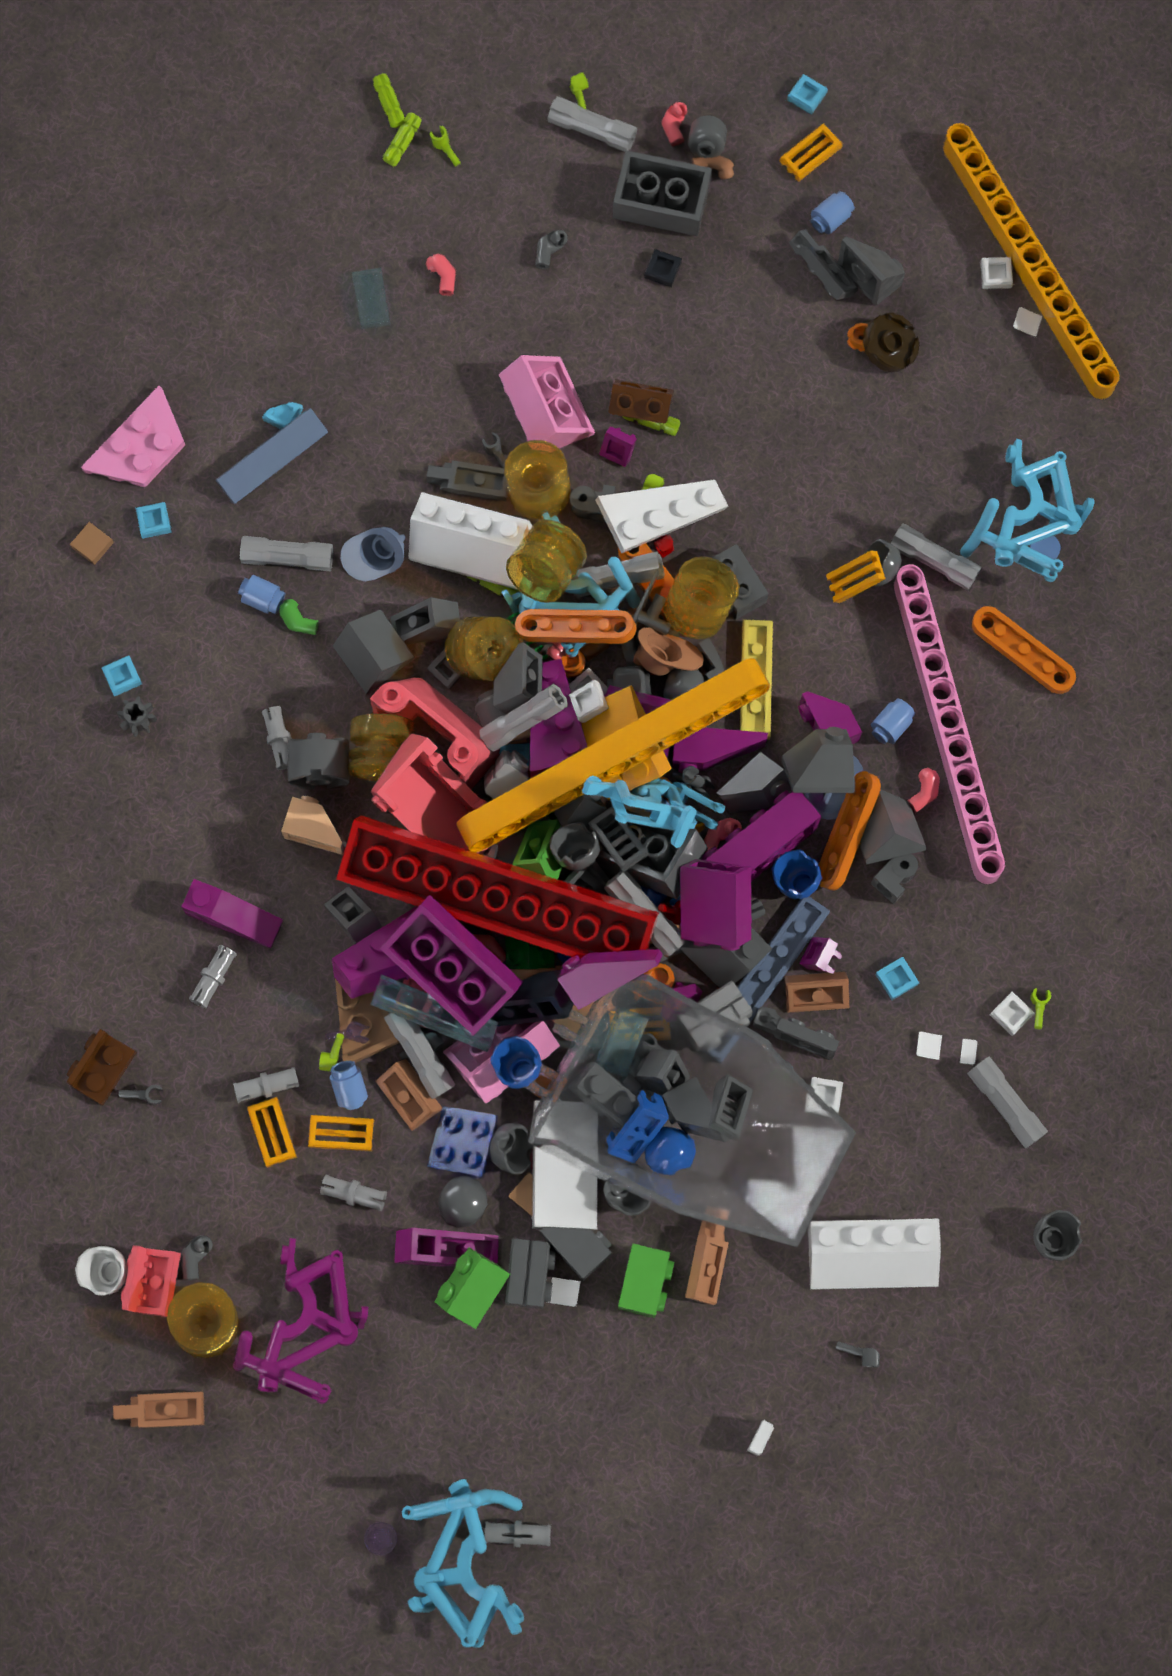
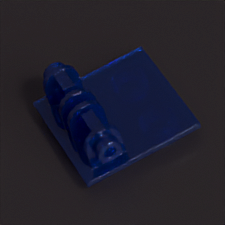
[427,1106,498,1179]

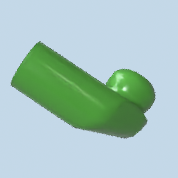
[279,599,319,635]

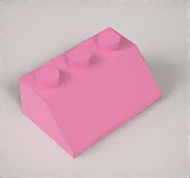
[499,355,595,451]
[443,1021,560,1104]

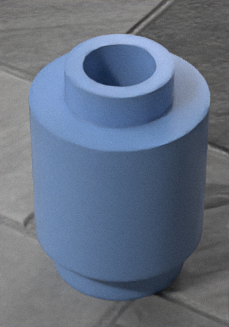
[811,191,854,234]
[238,575,286,614]
[871,698,915,744]
[330,1061,368,1110]

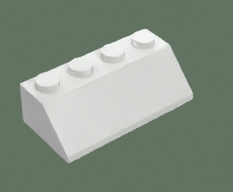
[408,492,539,590]
[808,1219,941,1289]

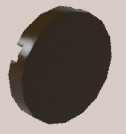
[863,313,920,372]

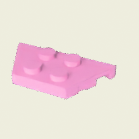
[81,386,185,487]

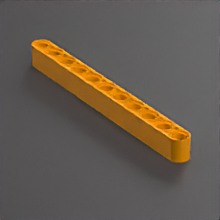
[943,123,1119,399]
[456,658,770,853]

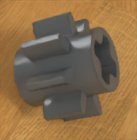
[117,696,157,737]

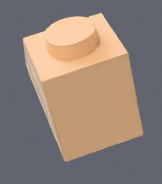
[281,796,344,855]

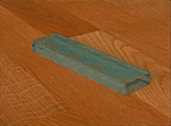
[371,975,498,1052]

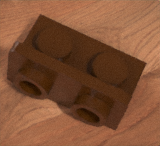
[609,379,674,423]
[67,1029,137,1106]

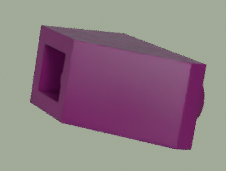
[798,691,862,744]

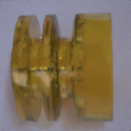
[504,440,571,520]
[506,520,587,603]
[663,557,740,639]
[445,616,523,681]
[348,714,415,781]
[167,1282,239,1358]

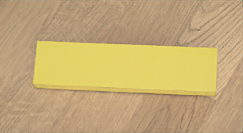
[740,620,773,739]

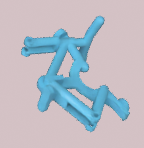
[960,439,1094,582]
[502,512,641,657]
[582,776,725,848]
[402,1479,524,1648]

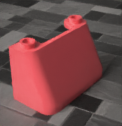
[370,677,500,790]
[371,734,489,855]

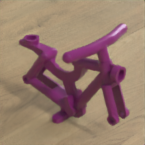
[233,1238,368,1404]

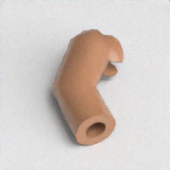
[692,156,734,179]

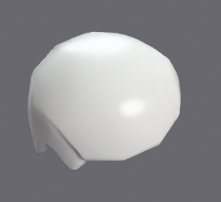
[75,1246,128,1296]

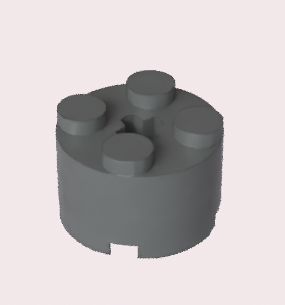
[288,733,350,789]

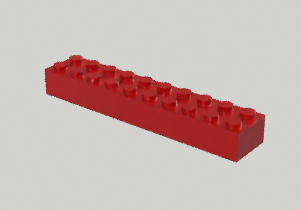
[336,815,659,958]

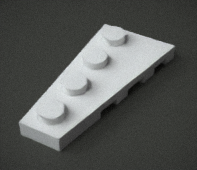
[595,480,728,553]

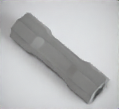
[547,96,637,152]
[891,523,982,591]
[240,536,334,571]
[570,552,665,598]
[480,684,567,751]
[604,870,685,957]
[384,1004,455,1099]
[967,1056,1048,1149]

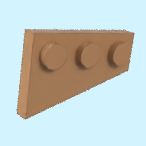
[335,979,400,1063]

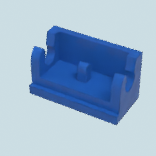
[606,1090,669,1163]

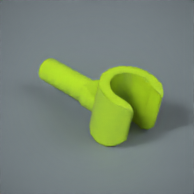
[570,73,589,109]
[430,126,461,167]
[641,474,664,490]
[1030,988,1051,1030]
[319,1033,344,1072]

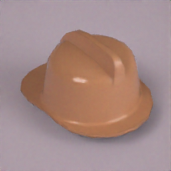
[633,628,704,676]

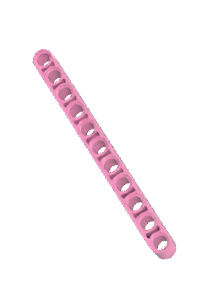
[894,564,1005,884]

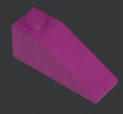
[672,728,768,773]
[181,879,283,948]
[558,949,663,1010]
[395,1228,499,1266]

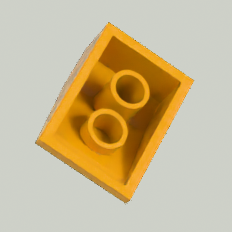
[581,685,672,800]

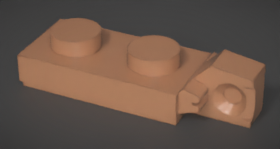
[685,1213,729,1305]
[113,1392,204,1428]

